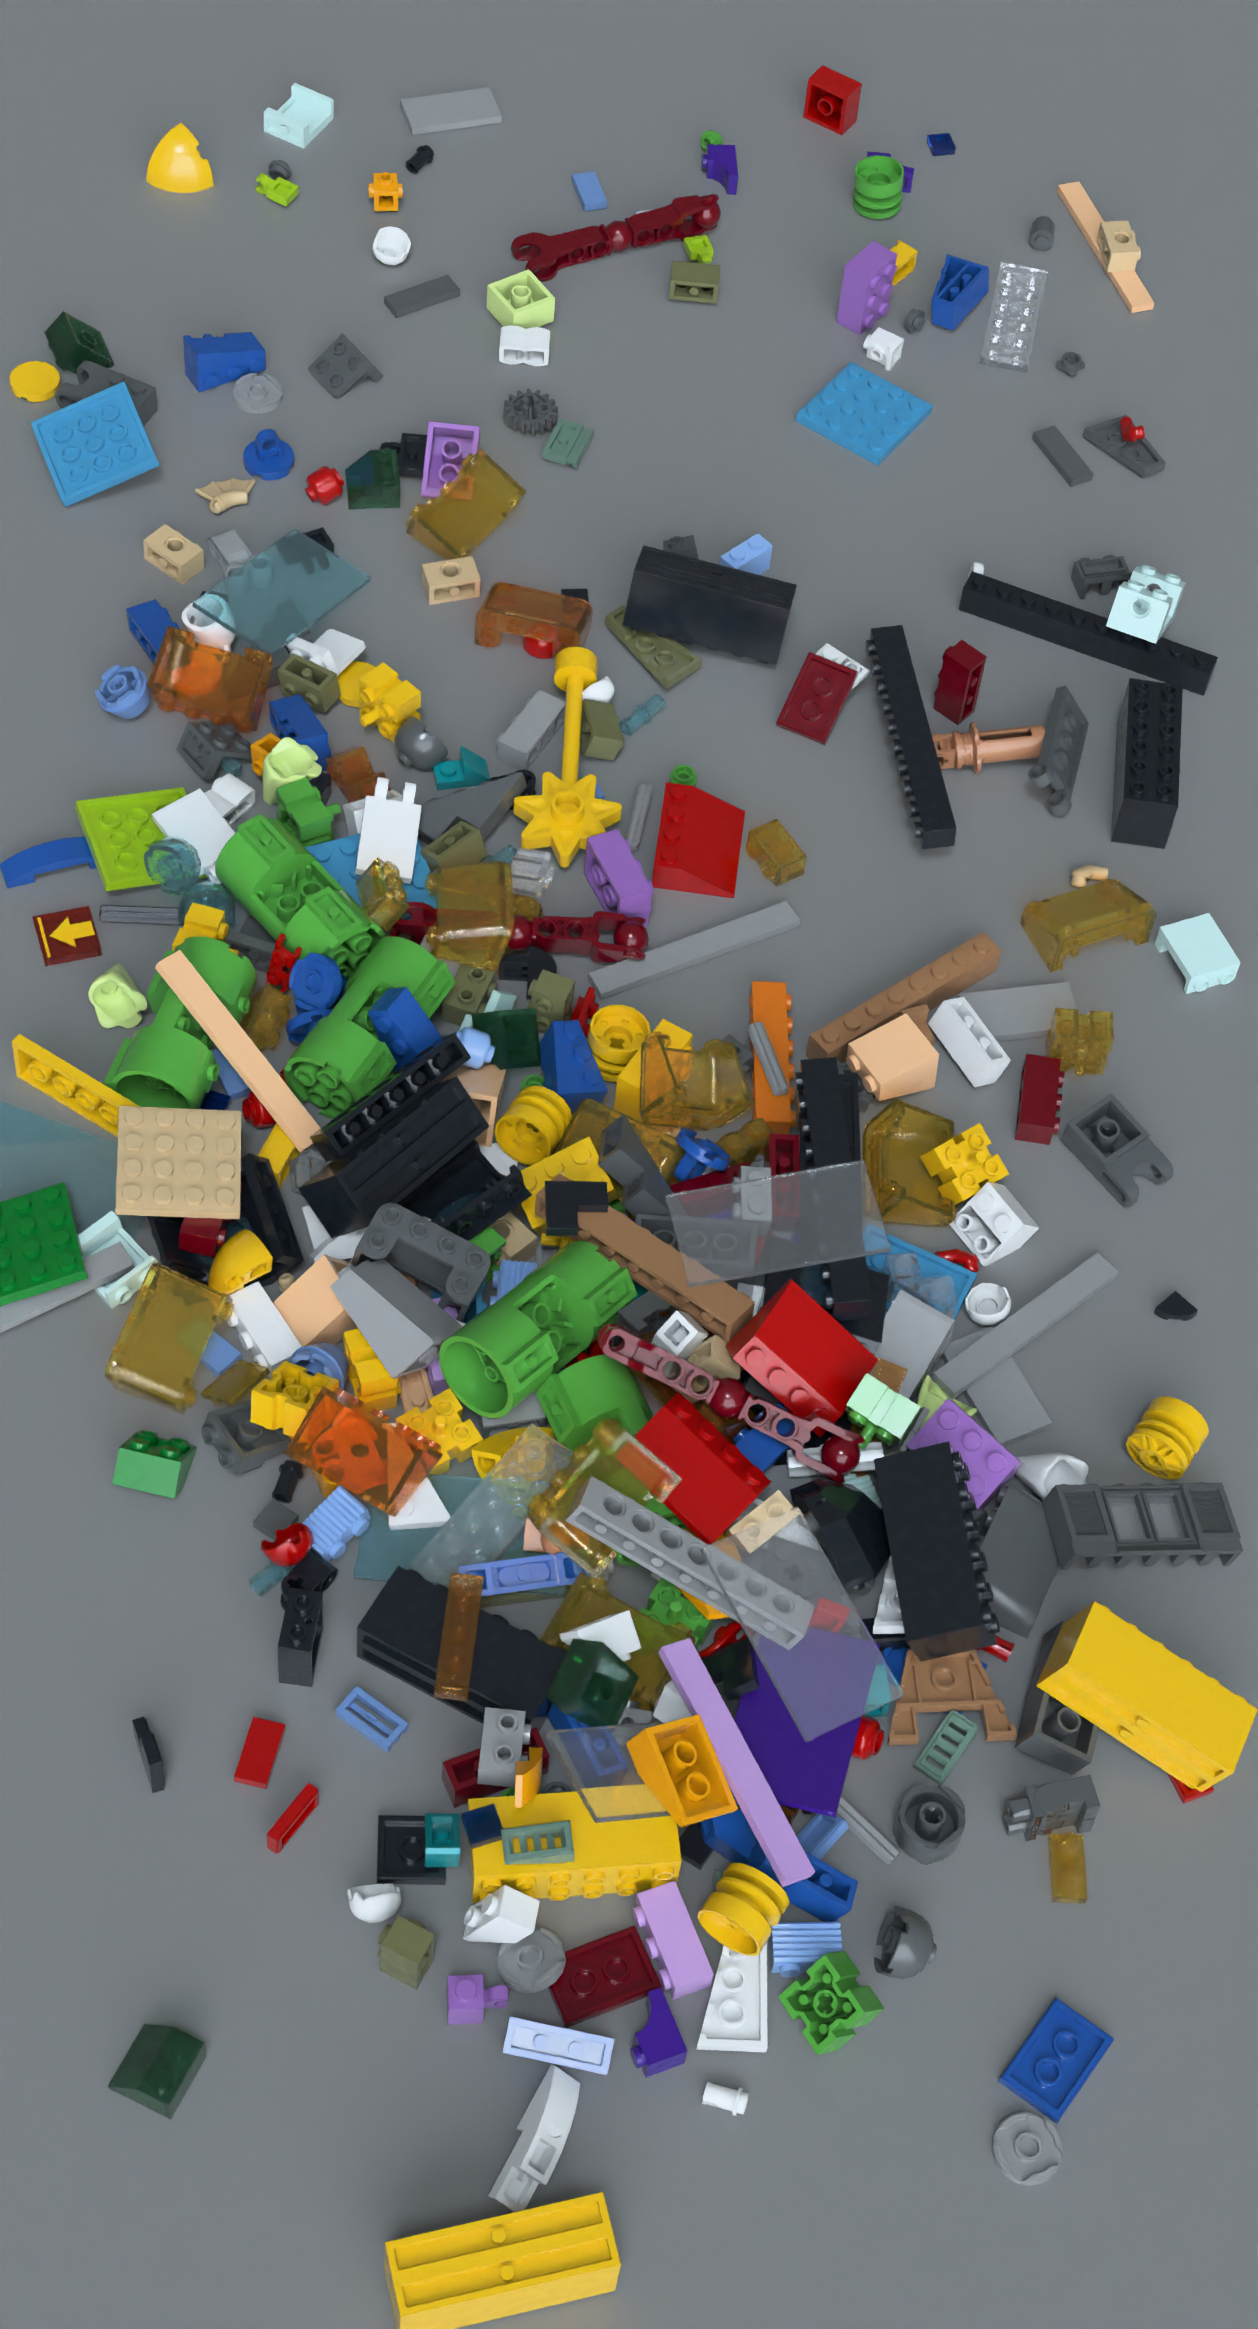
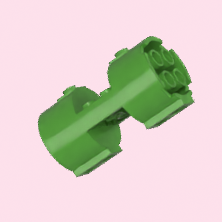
[215,814,386,983]
[283,936,456,1119]
[103,937,257,1109]
[439,1241,638,1418]
[535,1354,689,1567]

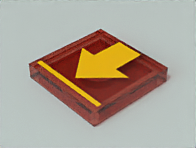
[33,906,102,966]

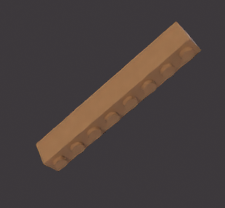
[806,932,1002,1064]
[535,1173,755,1343]

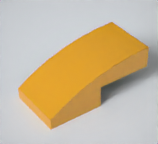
[515,1747,543,1807]

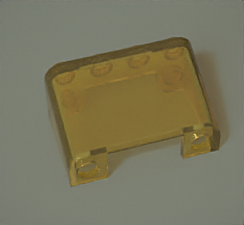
[406,449,526,560]
[528,1418,683,1579]

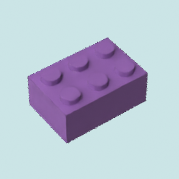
[836,241,897,335]
[584,829,654,927]
[906,1398,1024,1509]

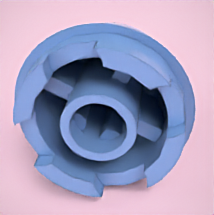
[95,665,150,719]
[290,1342,349,1396]

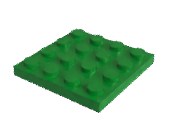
[0,1182,88,1306]

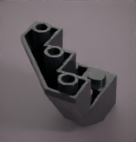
[790,1479,891,1589]

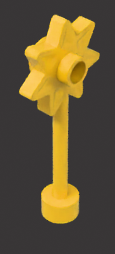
[513,647,622,868]

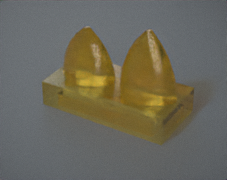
[1048,1832,1088,1904]

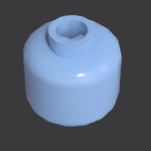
[455,1027,495,1069]

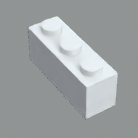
[928,997,1011,1087]
[224,1281,302,1380]

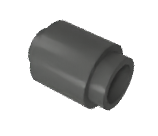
[1030,216,1055,251]

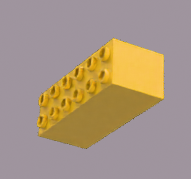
[1036,1601,1258,1792]
[466,1787,682,1903]
[384,2192,621,2329]

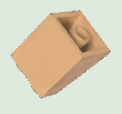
[846,1013,939,1101]
[441,1063,507,1147]
[273,1254,358,1347]

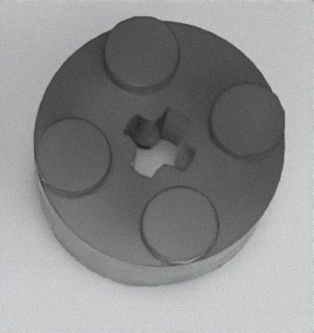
[893,1783,965,1865]

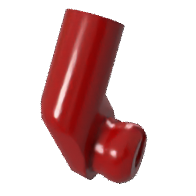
[935,1249,980,1272]

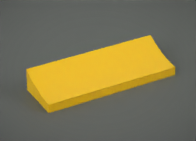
[12,1034,141,1138]

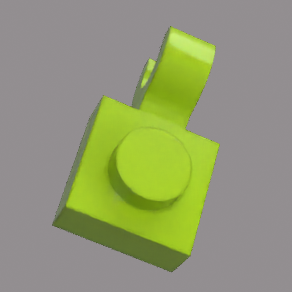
[255,173,299,207]
[683,235,714,264]

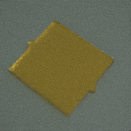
[200,1360,271,1406]

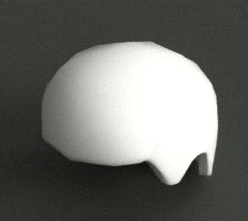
[372,226,411,266]
[582,676,615,703]
[965,1283,1011,1326]
[347,1883,401,1923]

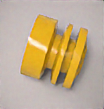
[587,1005,651,1082]
[494,1085,573,1165]
[1126,1396,1209,1480]
[697,1863,790,1956]

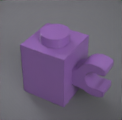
[446,1974,508,2025]

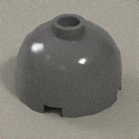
[394,716,448,770]
[874,1906,937,1979]

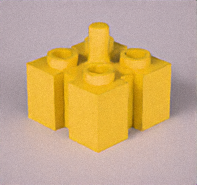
[359,662,421,743]
[172,902,239,956]
[920,1123,1009,1208]
[343,1328,402,1415]
[250,1361,339,1442]
[395,1388,483,1481]

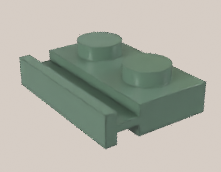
[542,418,594,468]

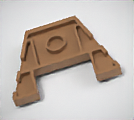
[887,1649,1017,1746]

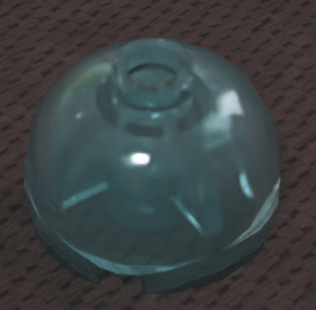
[144,837,201,895]
[178,881,235,928]

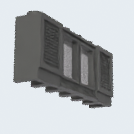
[1041,1482,1243,1570]

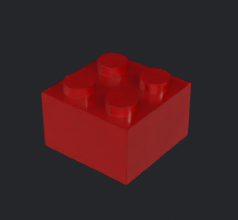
[803,65,862,135]

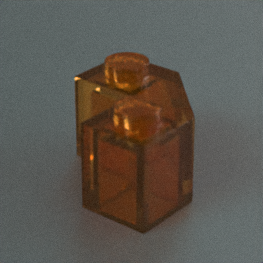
[326,746,391,803]

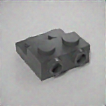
[202,1400,293,1475]

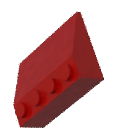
[652,782,745,898]
[725,1278,878,1437]
[615,1393,771,1546]

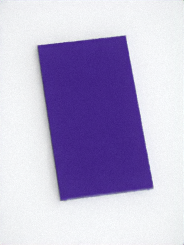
[730,1628,880,1818]

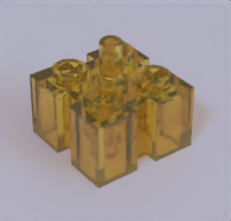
[1045,1008,1114,1076]

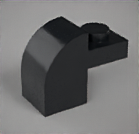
[498,946,557,1000]

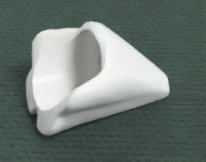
[1015,1453,1089,1501]

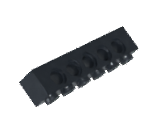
[310,1033,471,1162]

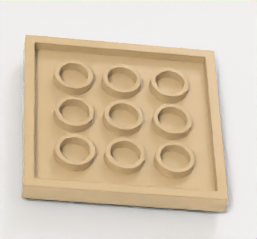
[115,1106,241,1219]

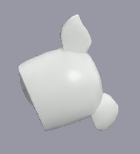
[181,596,236,664]

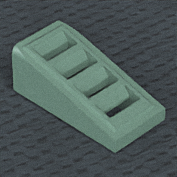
[913,1709,979,1785]
[501,1820,574,1865]

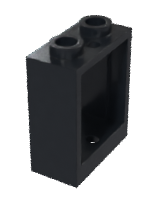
[278,1587,324,1687]

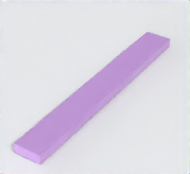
[658,1638,815,1887]

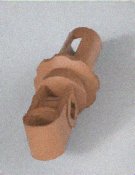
[932,722,1045,774]

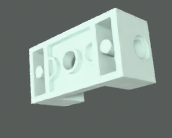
[1106,565,1186,644]

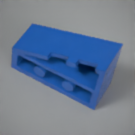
[932,254,989,330]
[183,332,266,393]
[269,694,331,772]
[368,987,442,1072]
[540,1020,608,1113]

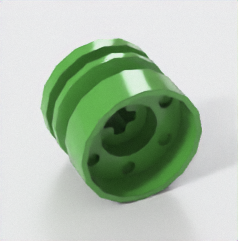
[853,155,904,219]

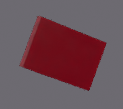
[776,652,858,745]
[548,1925,662,2028]

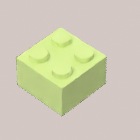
[486,269,555,329]

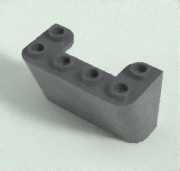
[351,1203,491,1322]
[978,1481,1060,1639]

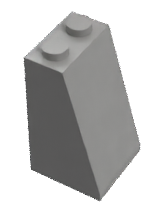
[330,1259,463,1379]
[869,1290,955,1402]

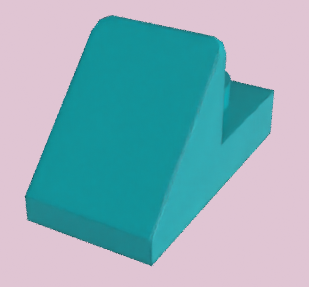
[432,746,490,790]
[425,1813,460,1867]

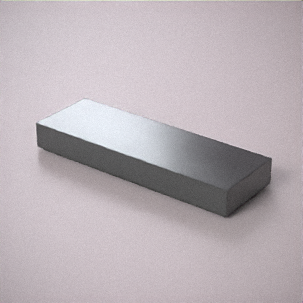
[384,275,460,318]
[1032,425,1093,487]

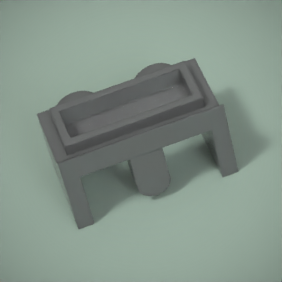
[1071,555,1132,599]

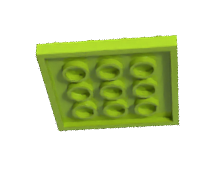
[75,787,207,891]

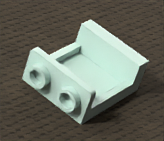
[263,83,334,149]
[1155,913,1241,994]
[79,1211,161,1309]

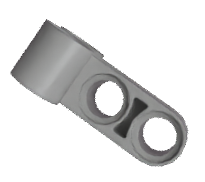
[208,529,272,599]

